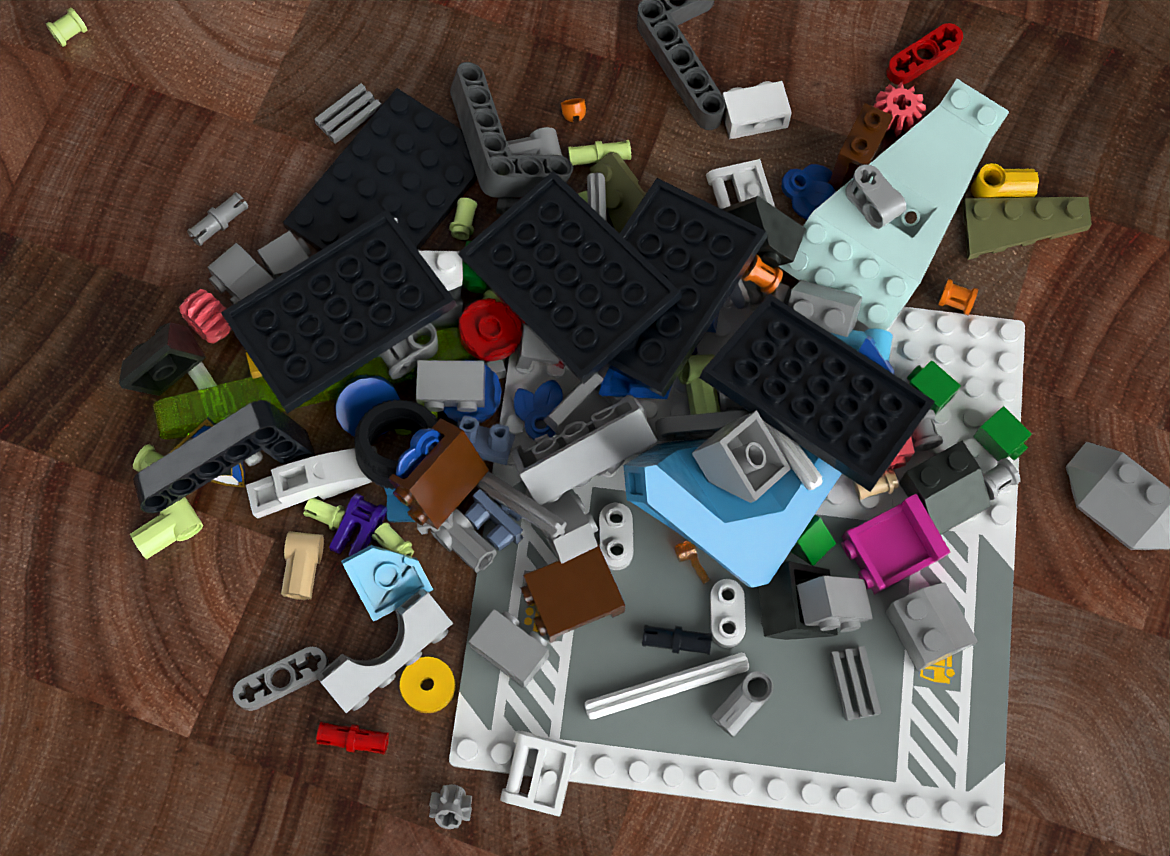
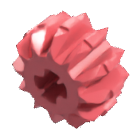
[873,82,926,137]
[179,289,231,344]

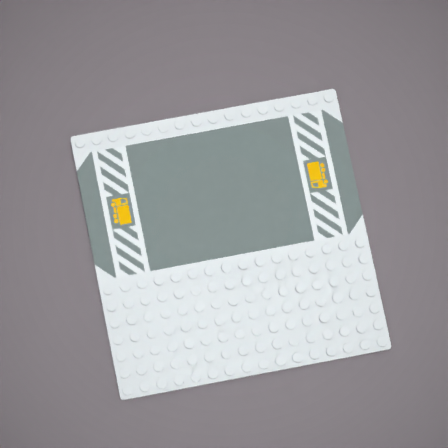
[449,292,1025,836]

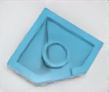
[341,545,433,622]

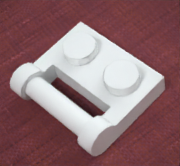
[706,159,775,209]
[500,731,577,817]

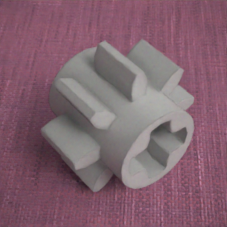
[429,784,472,829]

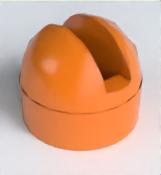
[561,98,586,122]

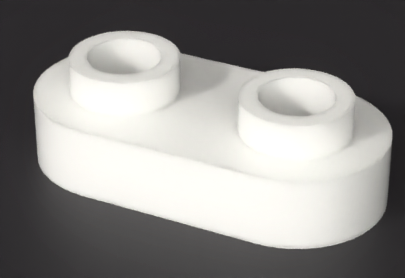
[599,502,634,570]
[710,579,746,648]

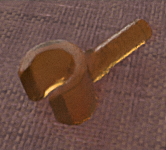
[675,541,710,584]

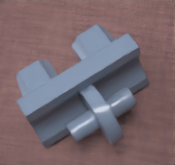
[456,416,515,465]
[465,489,524,551]

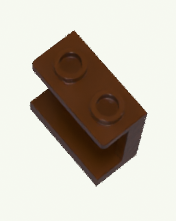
[829,103,893,192]
[388,418,489,530]
[520,544,625,643]

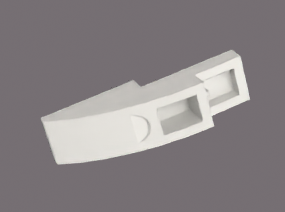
[246,446,378,518]

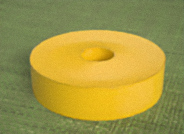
[400,657,455,713]

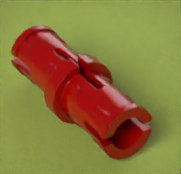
[316,722,389,755]

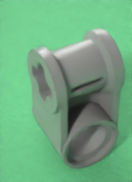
[845,165,906,229]
[377,323,438,379]

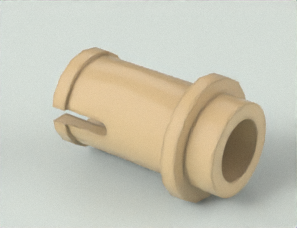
[854,469,899,500]

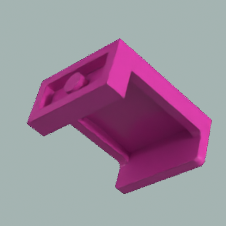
[841,494,950,595]

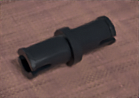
[642,624,712,655]

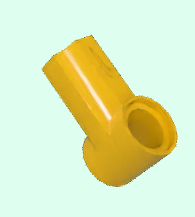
[971,163,1039,198]

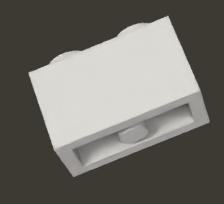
[723,81,792,139]

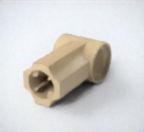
[281,531,324,600]

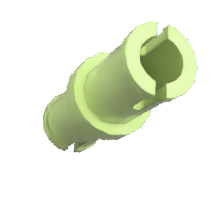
[568,140,631,166]

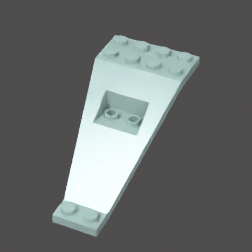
[778,79,1009,331]

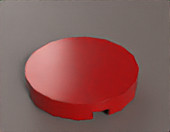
[457,298,523,362]

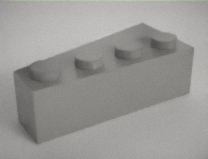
[510,397,657,505]

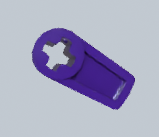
[329,493,387,557]

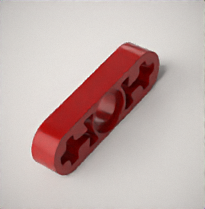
[887,23,963,85]

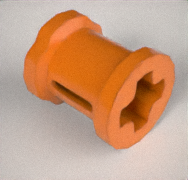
[741,254,783,295]
[938,278,979,316]

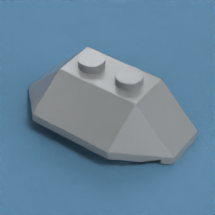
[1066,442,1170,550]

